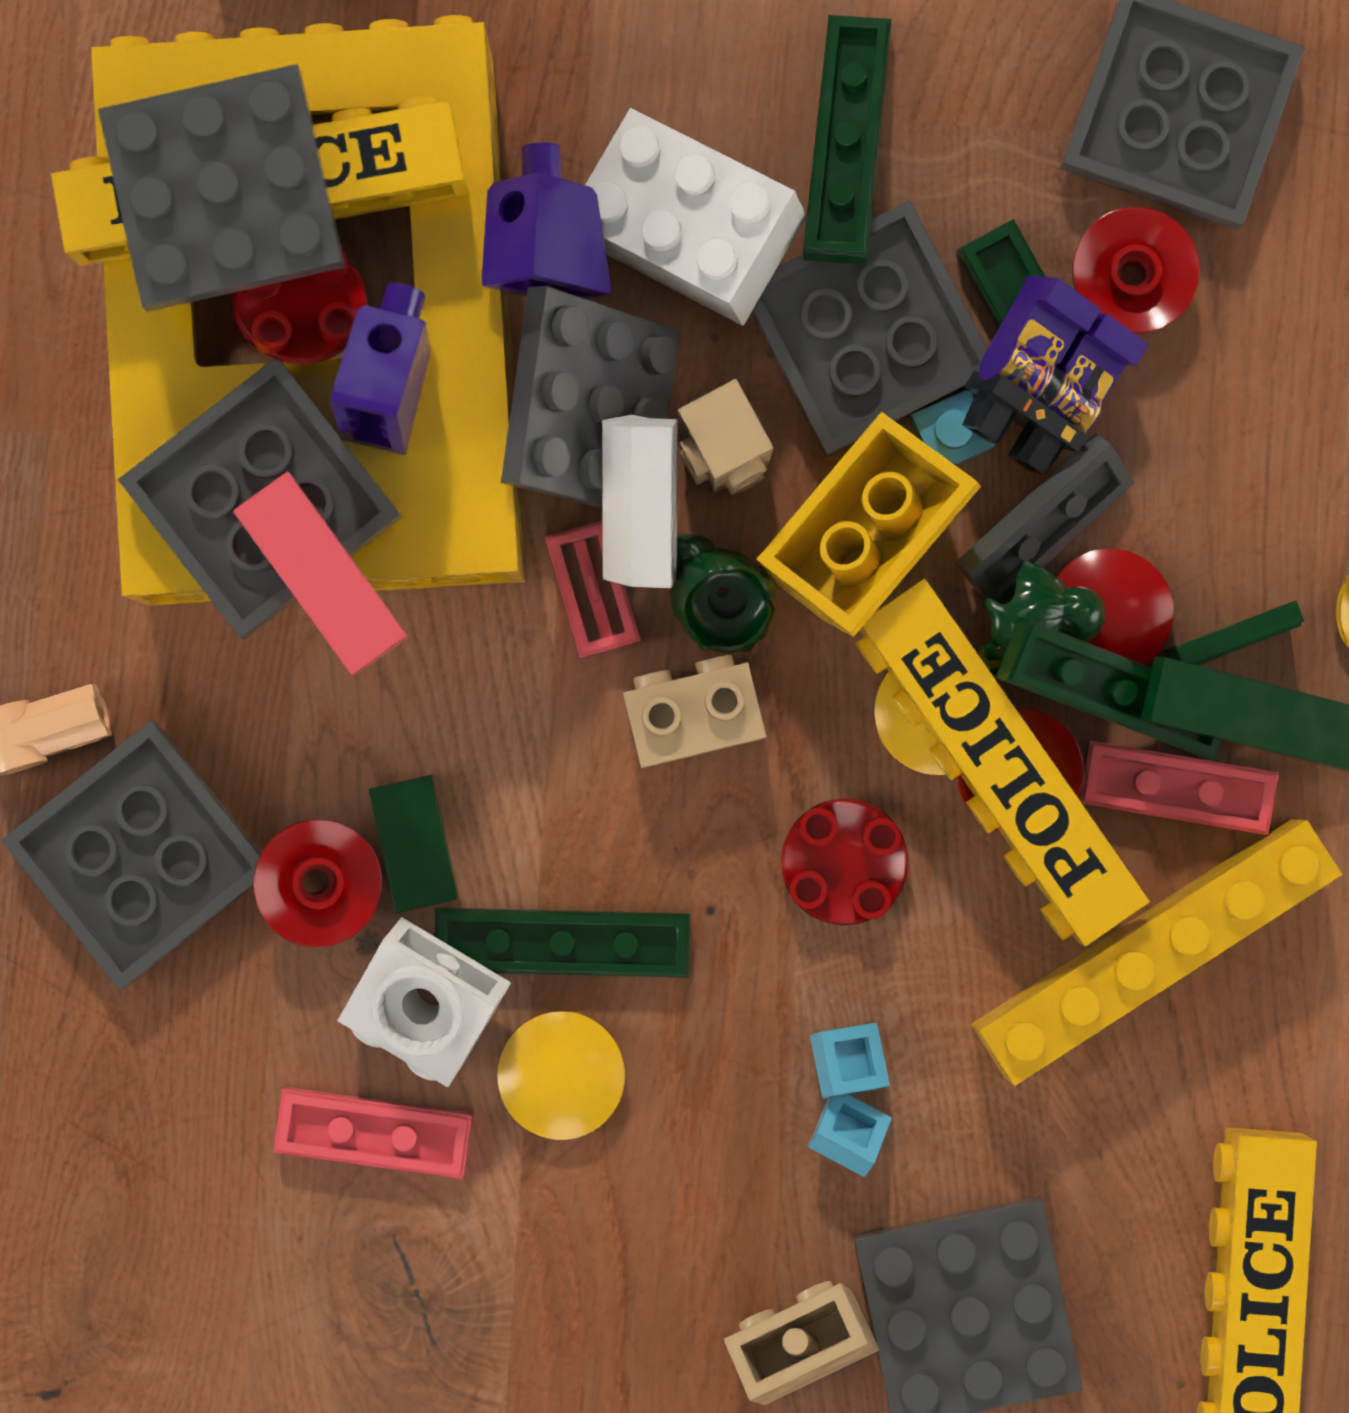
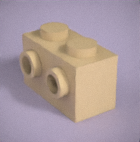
[678,379,774,496]
[623,654,766,769]
[723,1281,879,1405]

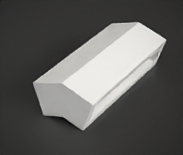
[602,415,678,588]

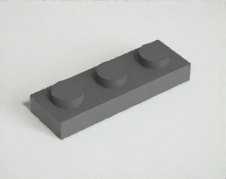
[955,434,1134,604]

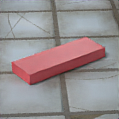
[233,471,409,676]
[1078,740,1279,835]
[273,1087,474,1179]

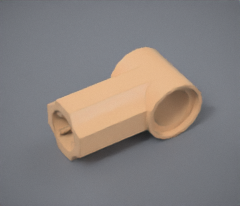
[0,684,112,776]

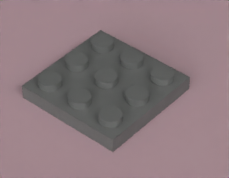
[1059,0,1305,231]
[98,64,345,312]
[751,200,987,458]
[501,286,679,509]
[118,357,402,640]
[1,720,261,990]
[853,1196,1083,1413]

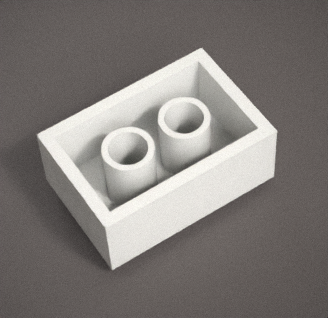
[585,108,807,326]

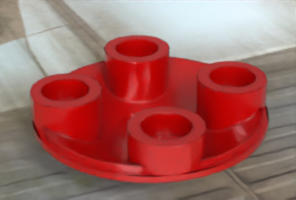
[233,247,367,365]
[1057,548,1174,665]
[781,798,909,926]

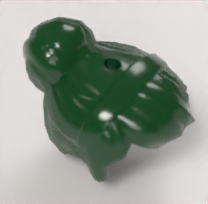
[670,534,775,653]
[976,560,1106,674]

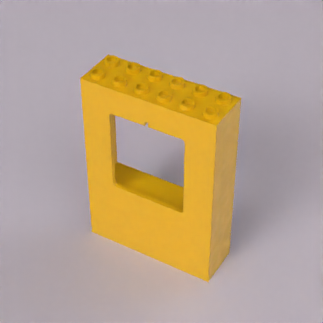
[91,15,526,606]

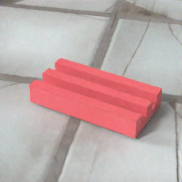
[545,520,641,659]

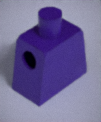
[482,142,611,299]
[330,283,431,455]

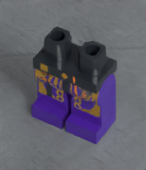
[962,275,1149,475]

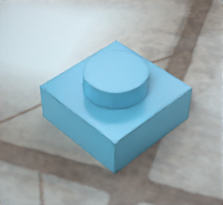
[909,389,995,465]
[810,1023,890,1099]
[808,1094,892,1177]

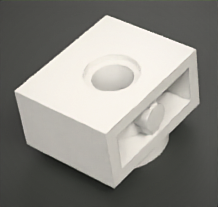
[338,917,511,1087]

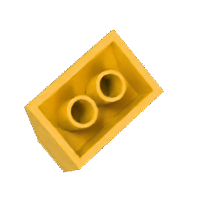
[756,412,981,637]

